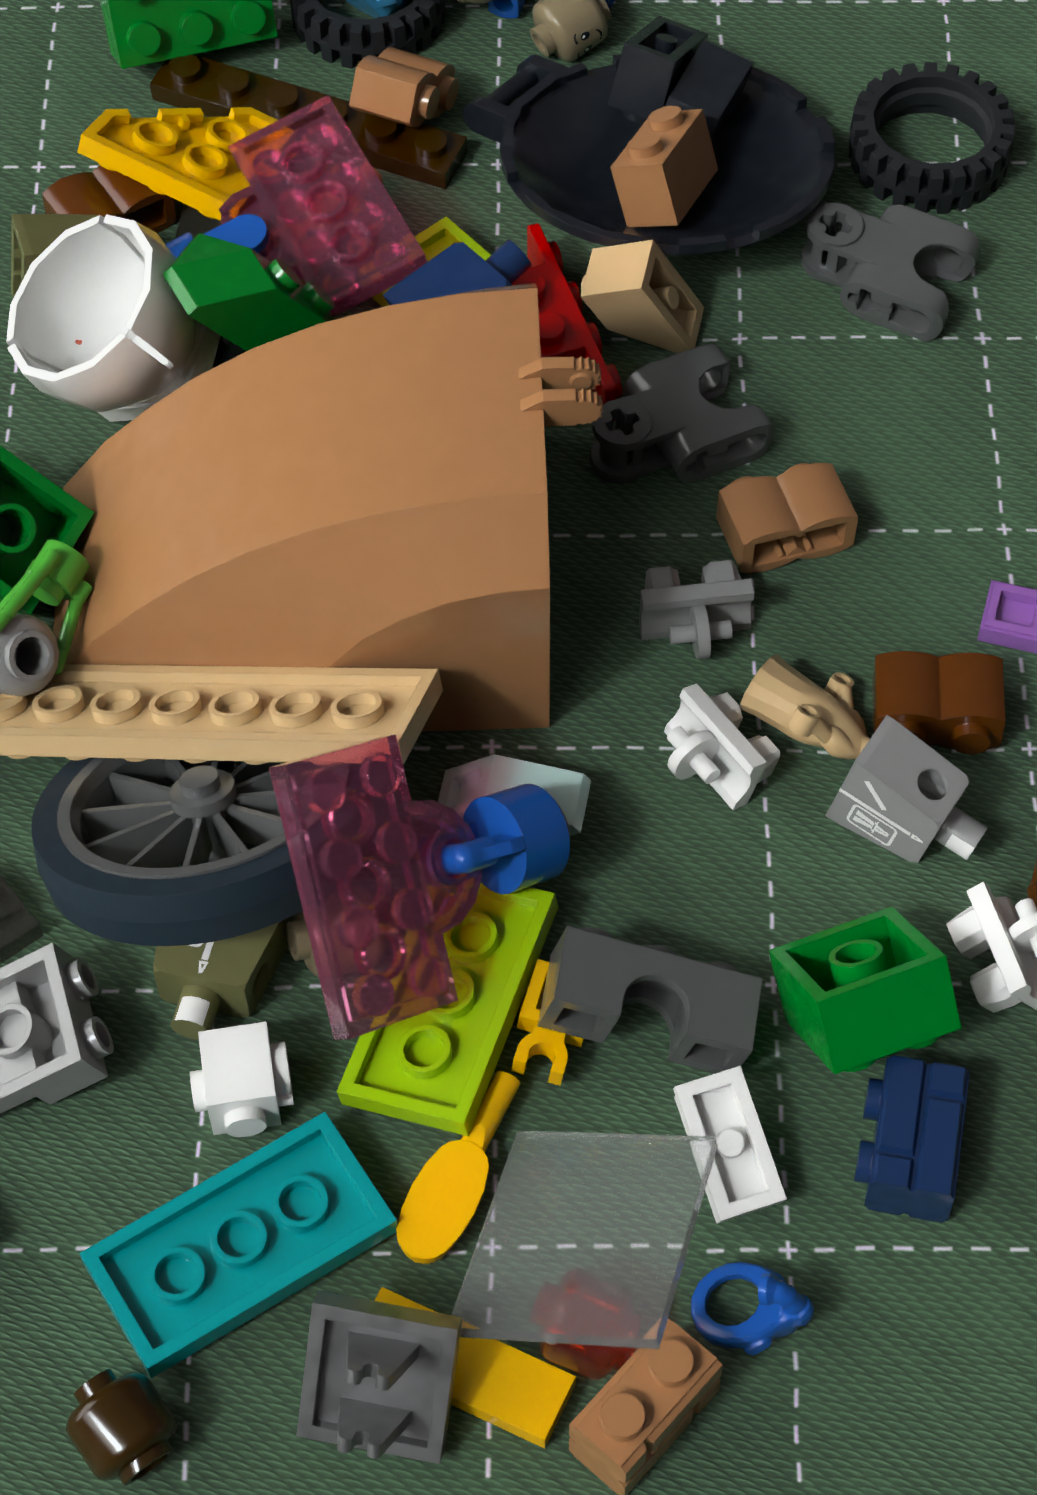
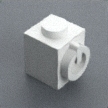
[190,1021,294,1137]

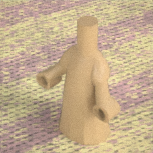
[740,654,870,760]

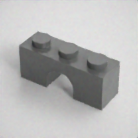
[537,926,763,1074]

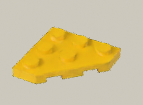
[77,107,300,223]

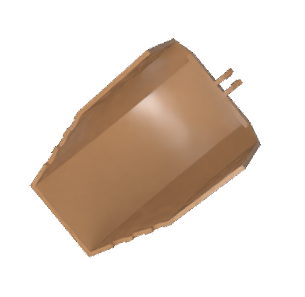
[53,283,603,732]

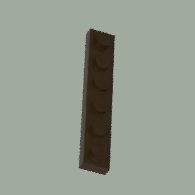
[150,54,468,189]

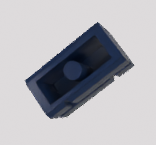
[854,1055,970,1223]

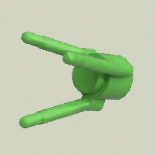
[0,539,93,674]

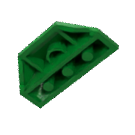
[163,233,335,351]

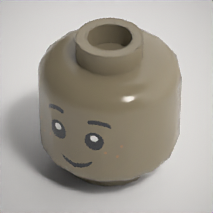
[530,0,611,63]

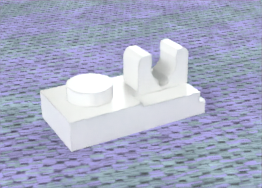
[673,1066,787,1224]

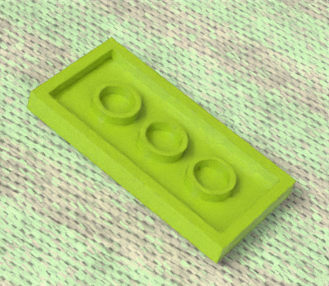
[336,875,558,1137]

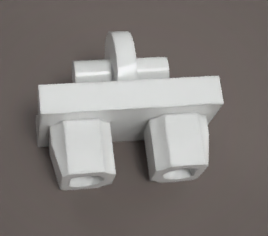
[664,683,780,810]
[946,881,1037,1013]

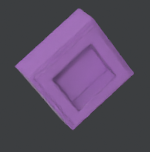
[977,580,1037,654]

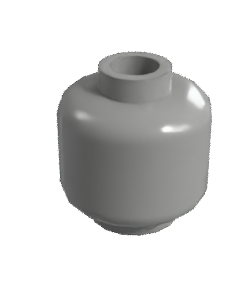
[0,613,60,697]

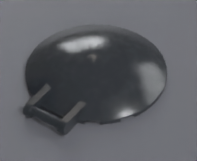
[463,54,835,255]

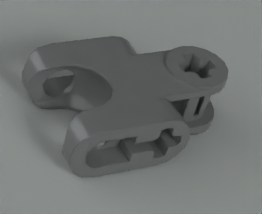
[801,202,981,341]
[590,344,775,483]

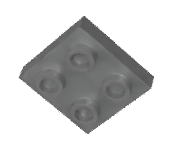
[296,1291,463,1464]

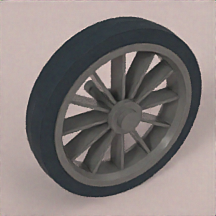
[31,758,385,946]

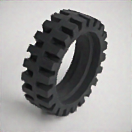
[289,0,446,68]
[849,62,1016,214]

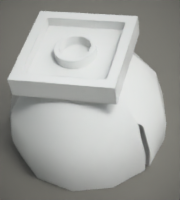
[6,214,221,422]

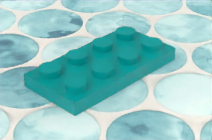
[79,1112,398,1379]

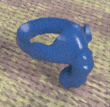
[691,1262,814,1356]

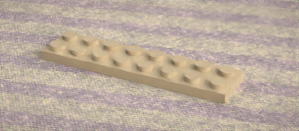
[0,664,443,768]

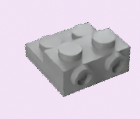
[0,942,114,1114]

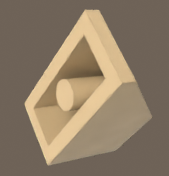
[580,240,704,354]

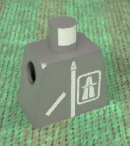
[825,715,988,863]

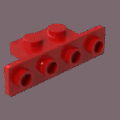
[512,223,622,422]

